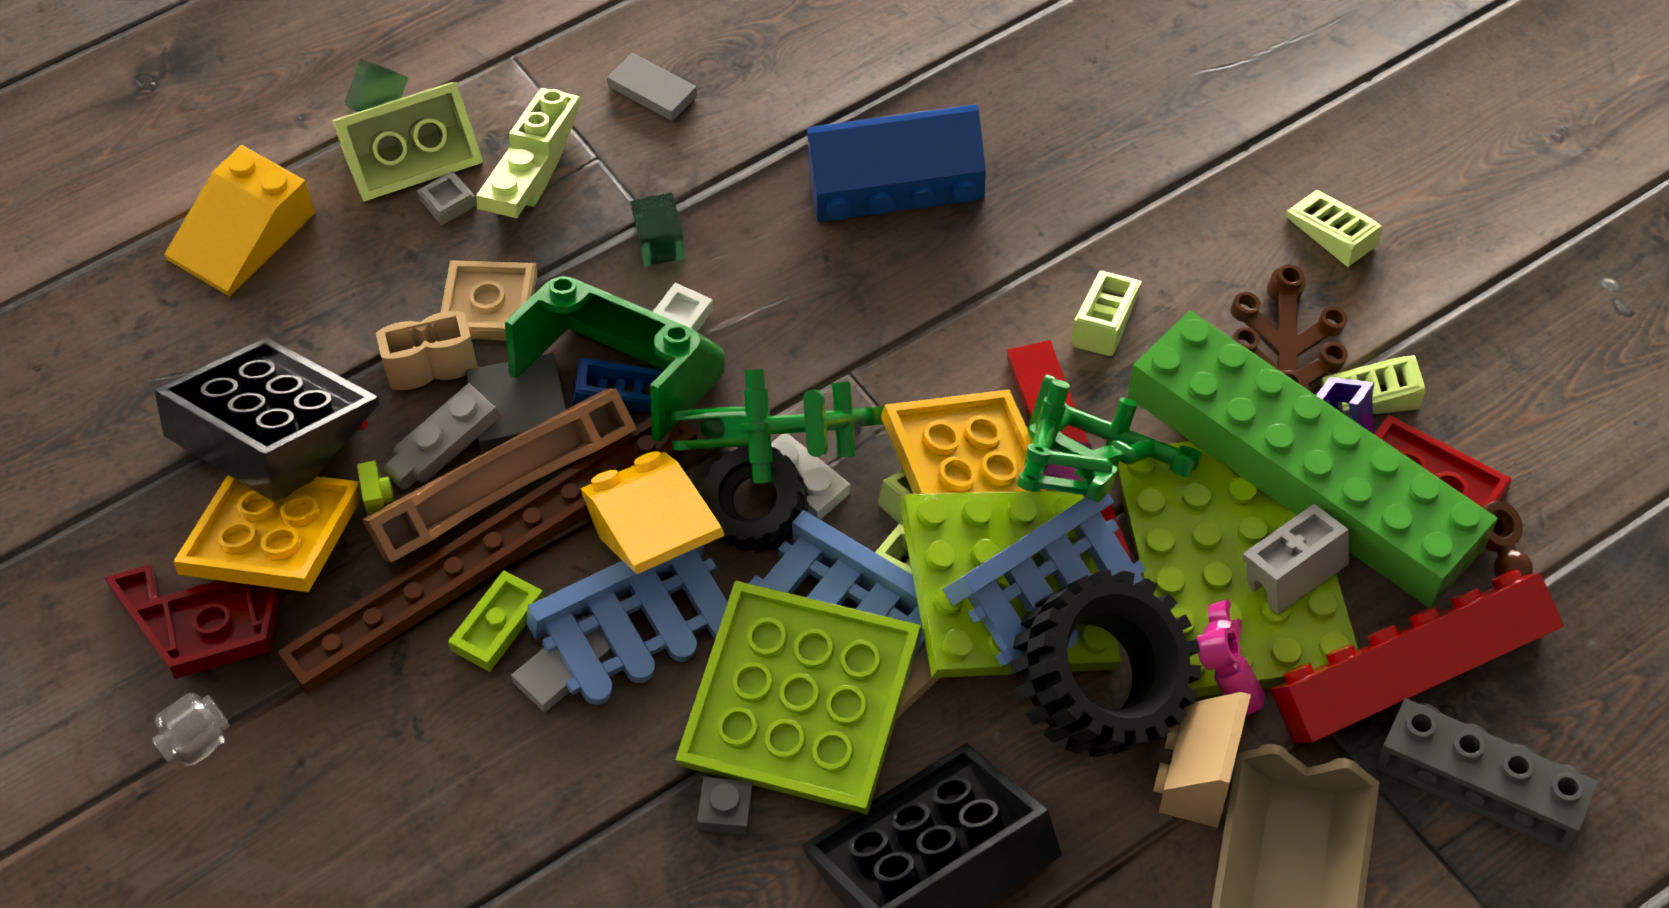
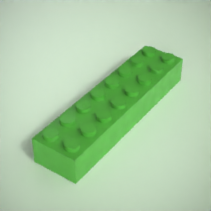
[1127,310,1498,608]

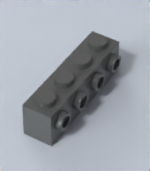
[1375,698,1599,853]

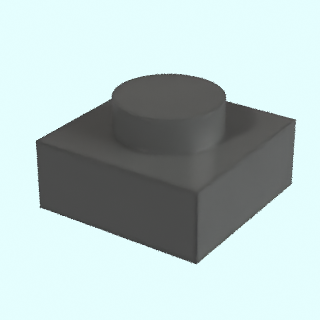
[697,777,754,835]

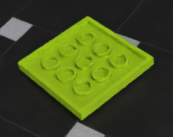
[899,491,1121,678]
[675,581,922,815]

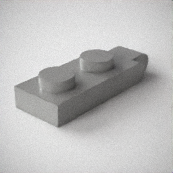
[383,383,501,489]

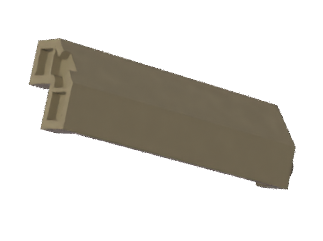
[1211,744,1380,908]

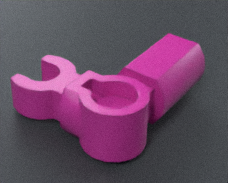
[1197,599,1266,715]

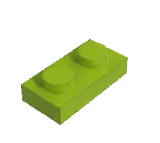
[448,570,544,672]

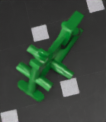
[670,369,884,483]
[1017,374,1202,503]

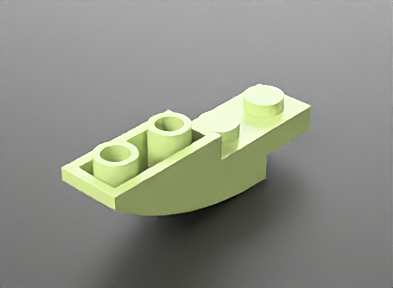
[476,88,580,218]

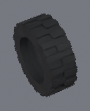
[700,447,809,553]

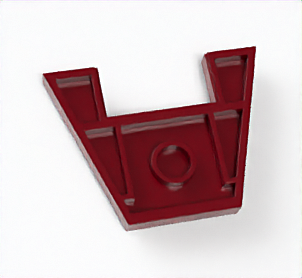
[104,565,283,679]

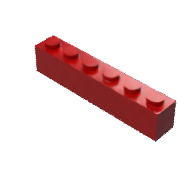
[1270,569,1564,744]

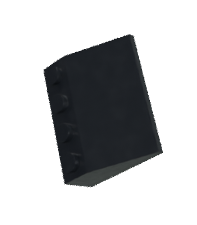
[154,337,379,502]
[801,743,1063,908]

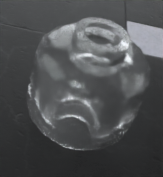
[152,693,231,766]

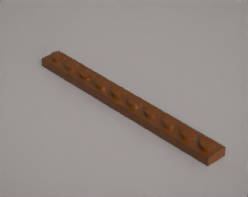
[277,417,697,694]

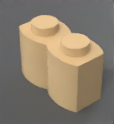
[376,311,478,390]

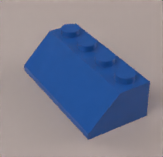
[807,104,986,222]

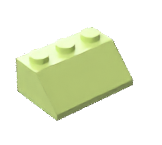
[332,82,484,202]

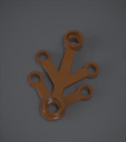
[1230,264,1348,391]

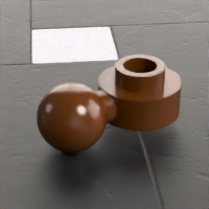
[1483,501,1533,577]

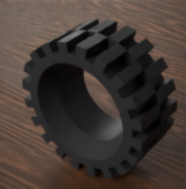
[1011,570,1201,757]

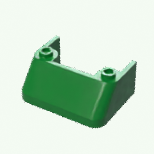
[505,276,725,442]

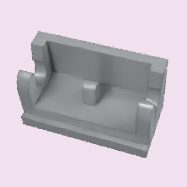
[1243,504,1349,615]

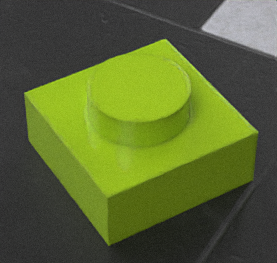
[357,460,395,515]

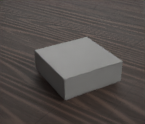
[417,171,477,226]

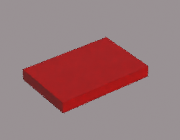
[1374,414,1512,507]

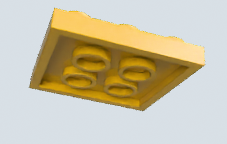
[881,390,1052,494]
[173,475,362,592]

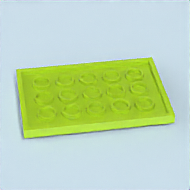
[1116,441,1358,697]

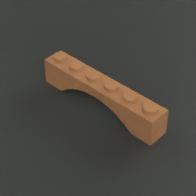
[361,388,637,563]

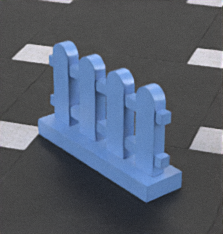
[942,493,1146,666]
[749,510,925,683]
[526,545,728,705]

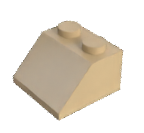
[1153,692,1251,828]

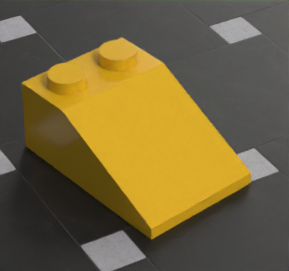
[164,145,315,297]
[580,452,725,574]

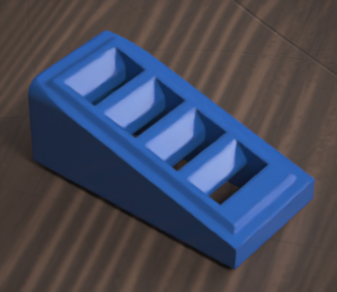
[571,357,664,412]

